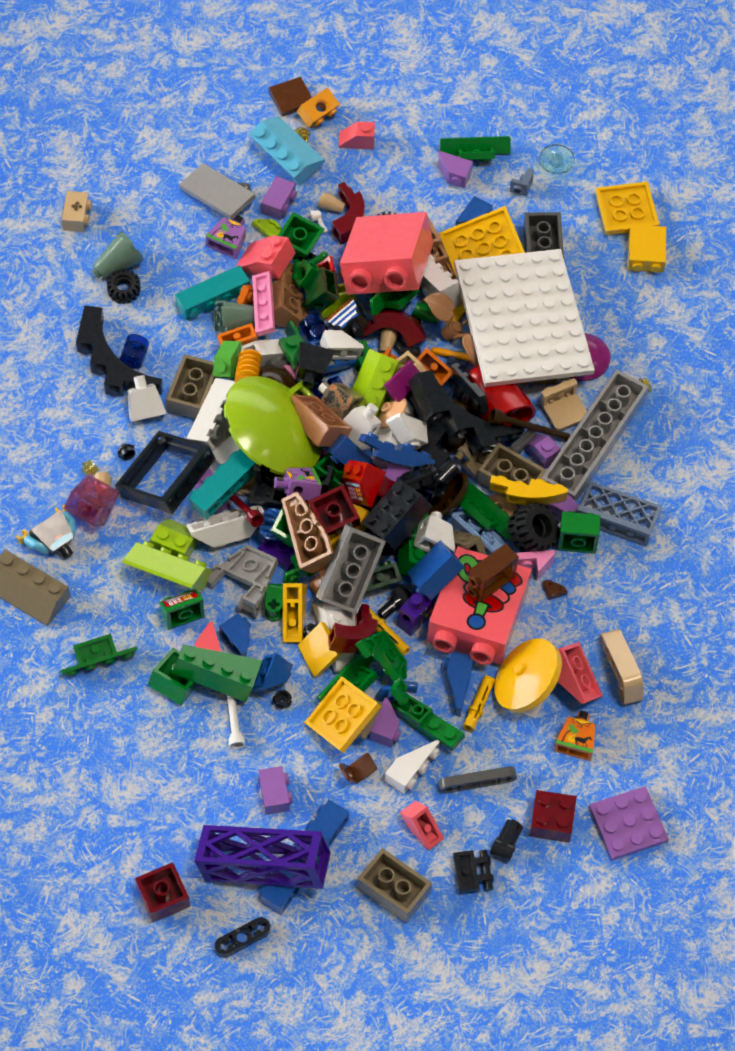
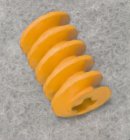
[235,349,262,383]

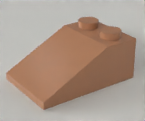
[291,395,352,447]

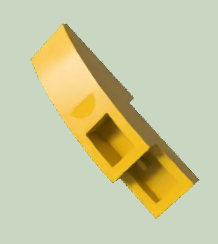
[490,475,568,505]

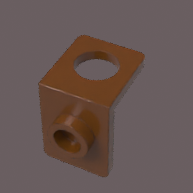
[338,753,378,784]

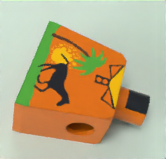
[554,711,595,761]

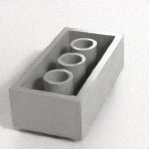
[316,524,386,614]

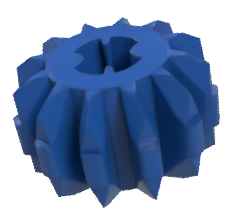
[259,508,281,541]

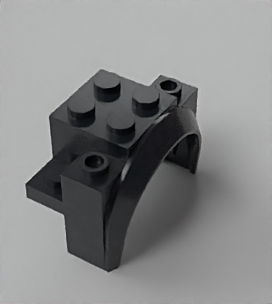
[249,463,334,509]

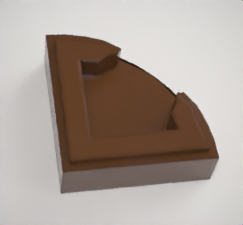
[542,580,568,600]

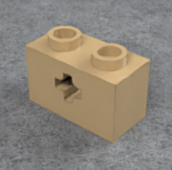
[62,191,92,232]

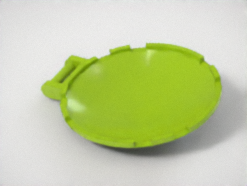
[224,376,322,475]

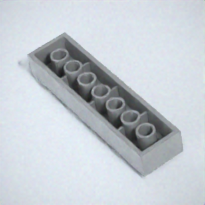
[542,369,649,502]

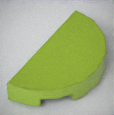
[252,218,281,238]

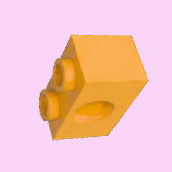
[297,87,340,128]

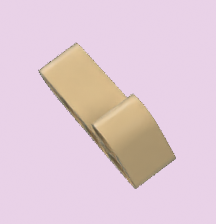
[600,629,643,705]

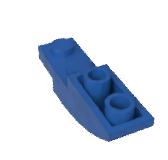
[358,432,435,466]

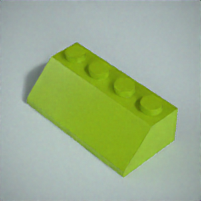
[352,349,403,418]
[122,541,212,591]

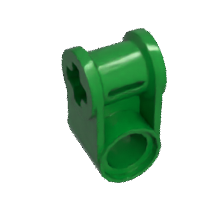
[265,583,283,622]

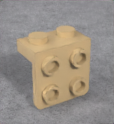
[540,378,587,431]

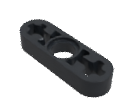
[215,917,270,958]

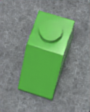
[213,341,242,379]

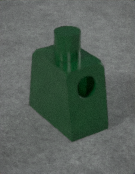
[302,266,339,312]

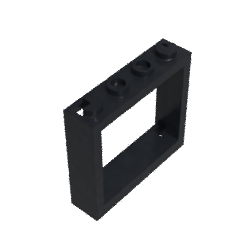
[115,431,216,514]

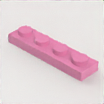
[252,271,275,337]

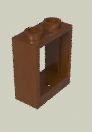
[467,544,519,603]

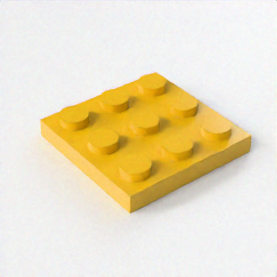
[595,181,659,235]
[304,676,382,753]

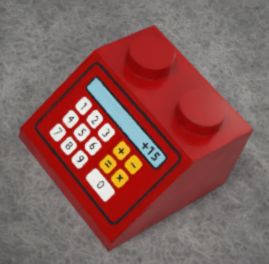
[342,460,386,508]

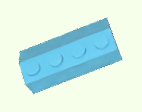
[249,116,325,186]

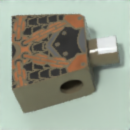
[318,381,364,419]

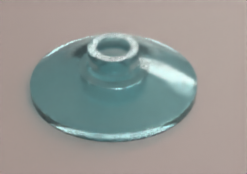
[539,144,575,174]

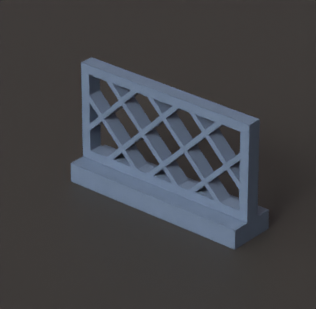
[577,481,662,546]

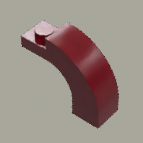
[332,182,365,245]
[362,310,427,347]
[328,604,378,653]

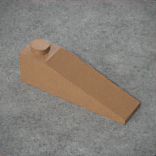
[272,262,308,327]
[281,492,334,574]

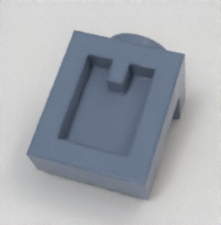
[510,168,534,196]

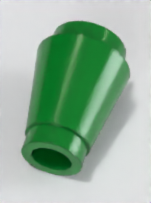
[412,302,438,324]

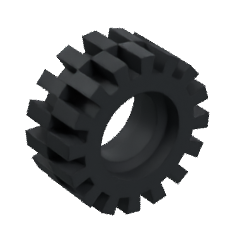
[107,269,141,304]

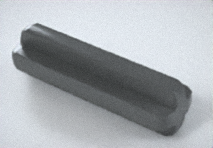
[509,429,536,453]

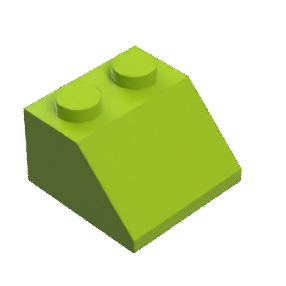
[150,518,200,558]

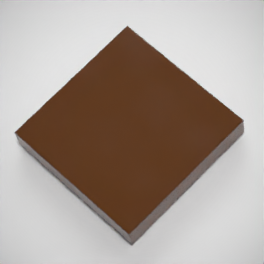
[269,77,312,117]

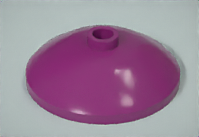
[569,333,610,381]

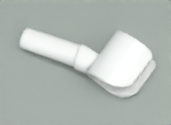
[310,210,328,233]

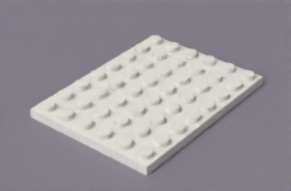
[454,249,595,387]

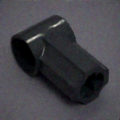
[422,460,460,497]
[490,819,523,862]

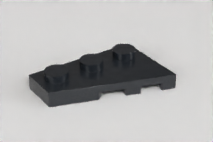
[451,362,489,414]

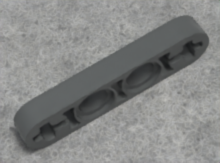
[438,766,517,794]

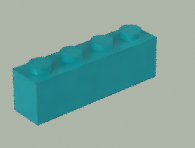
[175,265,250,320]
[188,449,255,520]

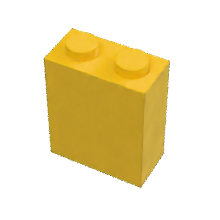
[628,224,666,273]

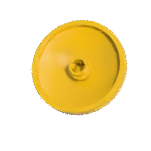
[494,638,562,713]

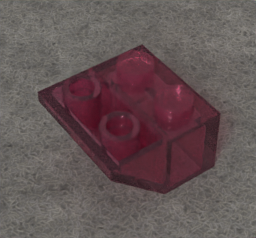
[64,474,120,527]

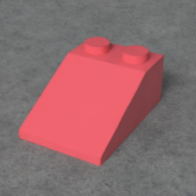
[235,235,296,279]
[558,642,603,704]

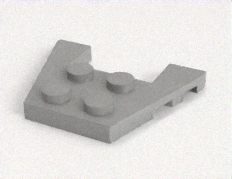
[206,545,278,609]

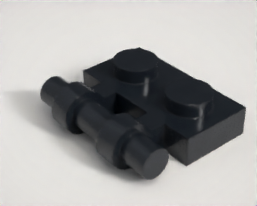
[453,850,494,894]

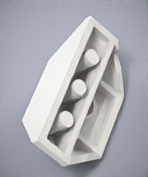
[186,504,264,548]
[312,602,360,673]

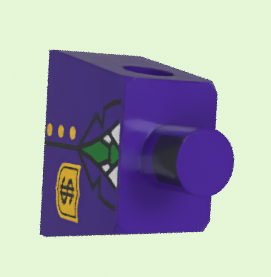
[396,591,434,636]

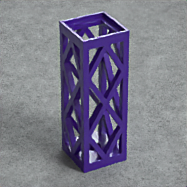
[194,825,331,889]

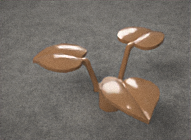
[423,293,479,367]

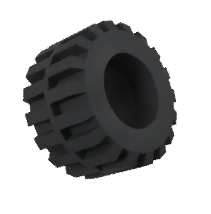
[508,503,560,552]

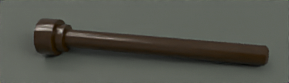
[488,408,571,441]

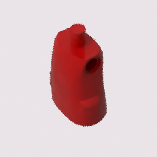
[467,364,536,425]

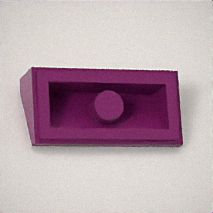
[384,360,420,402]

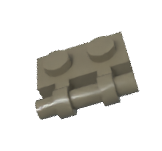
[454,439,494,479]

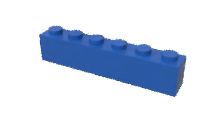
[259,800,349,915]

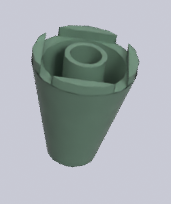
[92,232,144,279]
[213,300,255,334]

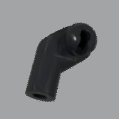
[394,340,421,357]

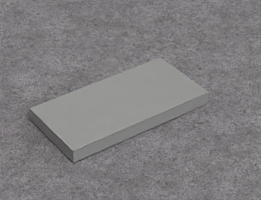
[179,163,256,220]

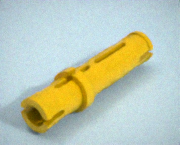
[369,608,411,656]
[462,675,495,732]

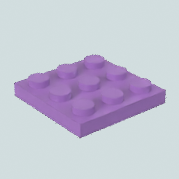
[589,786,669,861]

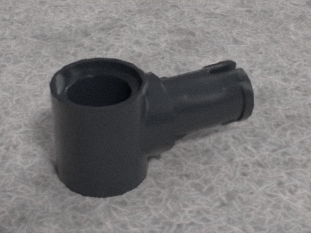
[378,584,413,620]

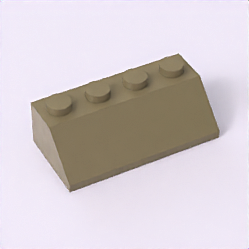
[0,549,70,627]

